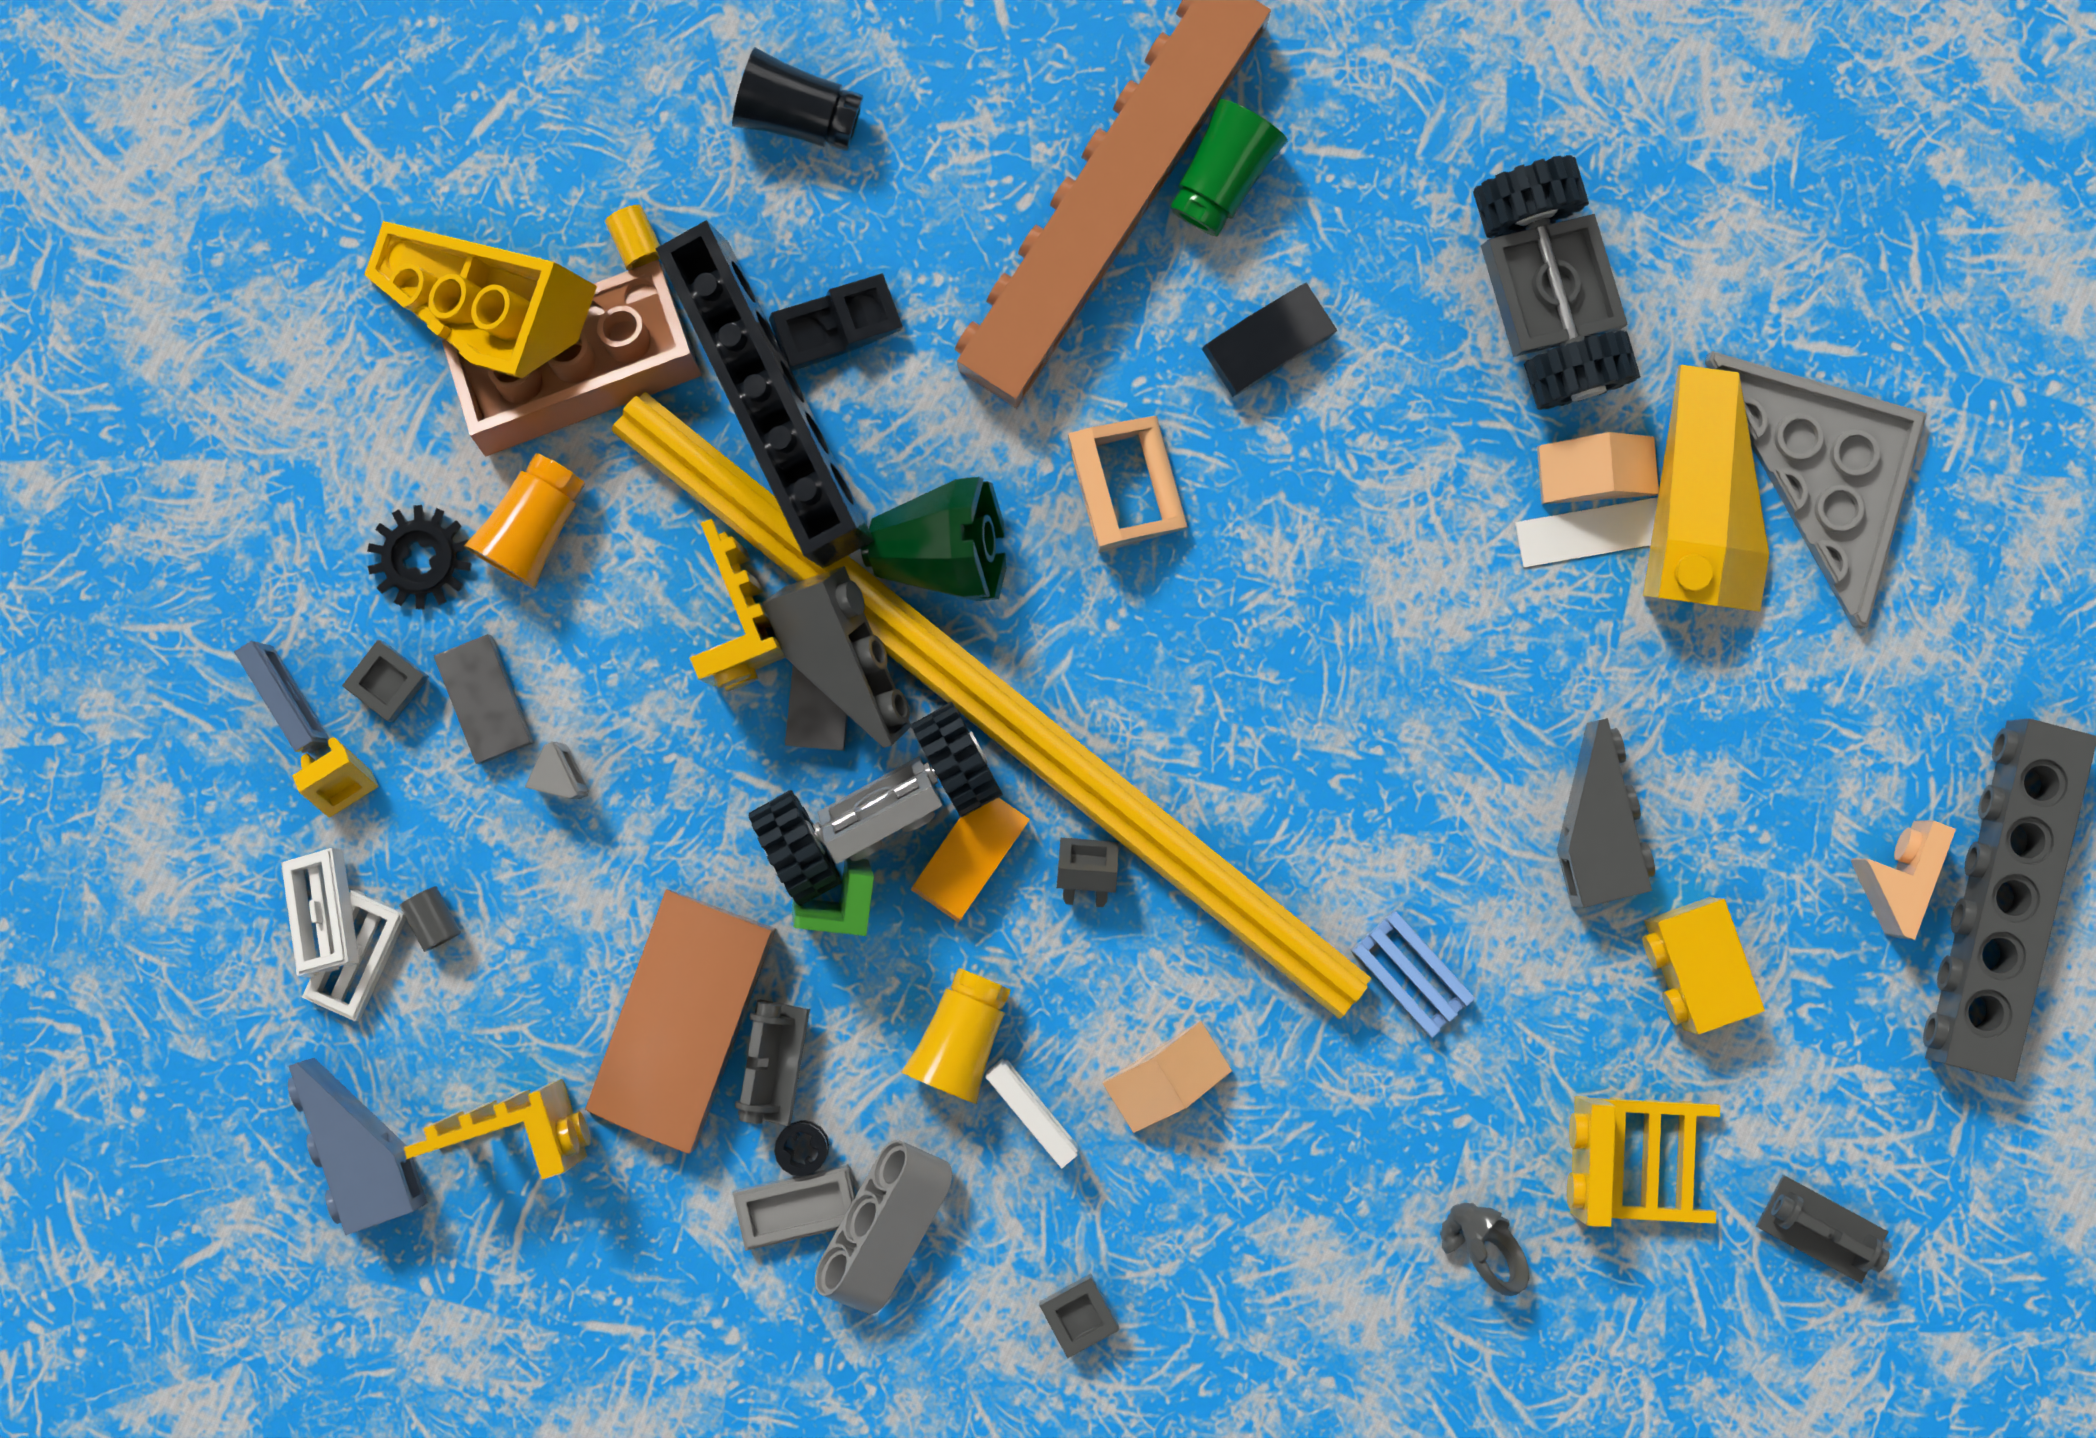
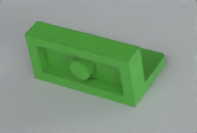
[792,858,874,936]

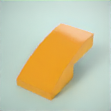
[911,797,1030,923]

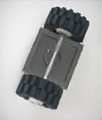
[1473,155,1641,410]

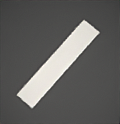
[1515,497,1658,568]

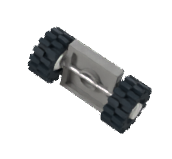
[748,702,1003,906]

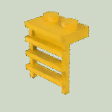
[689,519,785,691]
[403,1079,591,1180]
[1567,1096,1720,1227]

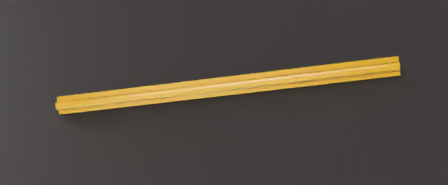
[612,392,1371,1019]

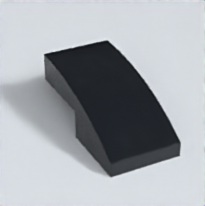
[769,273,903,371]
[1202,283,1338,397]

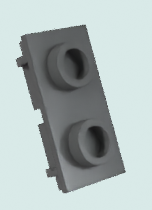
[735,999,810,1126]
[1756,1175,1890,1284]

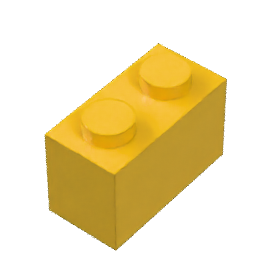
[1642,897,1765,1035]

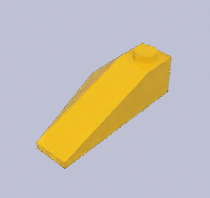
[364,221,597,378]
[1643,365,1769,612]

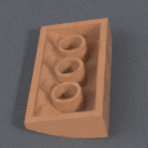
[442,260,702,457]
[585,889,776,1154]

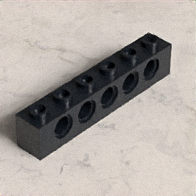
[655,220,875,569]

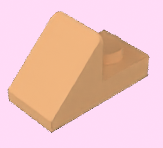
[1851,820,1956,940]

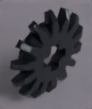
[367,505,472,610]

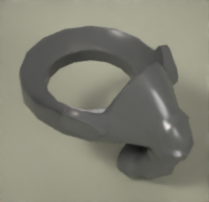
[1440,1203,1529,1296]

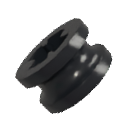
[774,1120,830,1176]

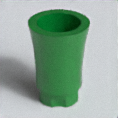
[1170,99,1288,237]

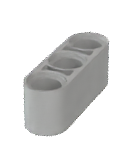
[815,1140,952,1314]

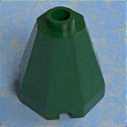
[861,477,1006,601]

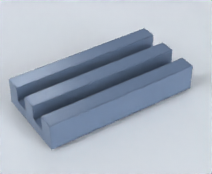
[234,641,329,754]

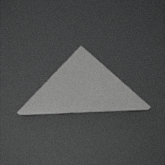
[1705,351,1927,629]

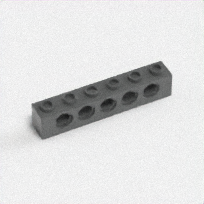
[1923,718,2096,1082]

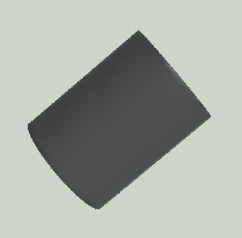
[399,886,461,952]

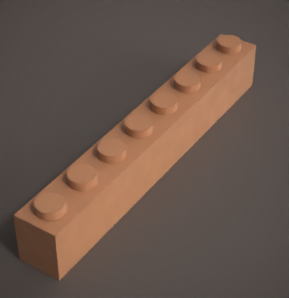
[955,0,1271,409]

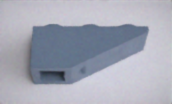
[288,1058,428,1236]

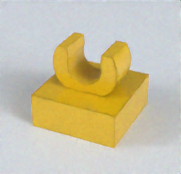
[292,737,379,818]

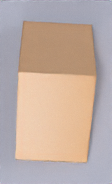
[1537,432,1659,504]
[1102,1020,1232,1133]

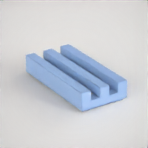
[1351,911,1475,1038]

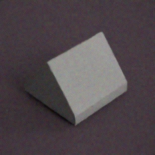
[525,741,589,799]

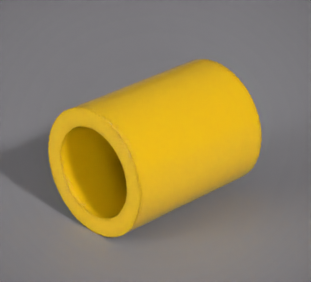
[605,205,660,270]

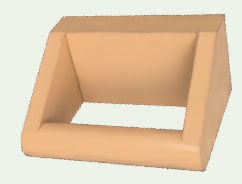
[1068,416,1188,553]

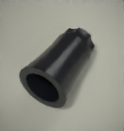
[732,47,864,151]

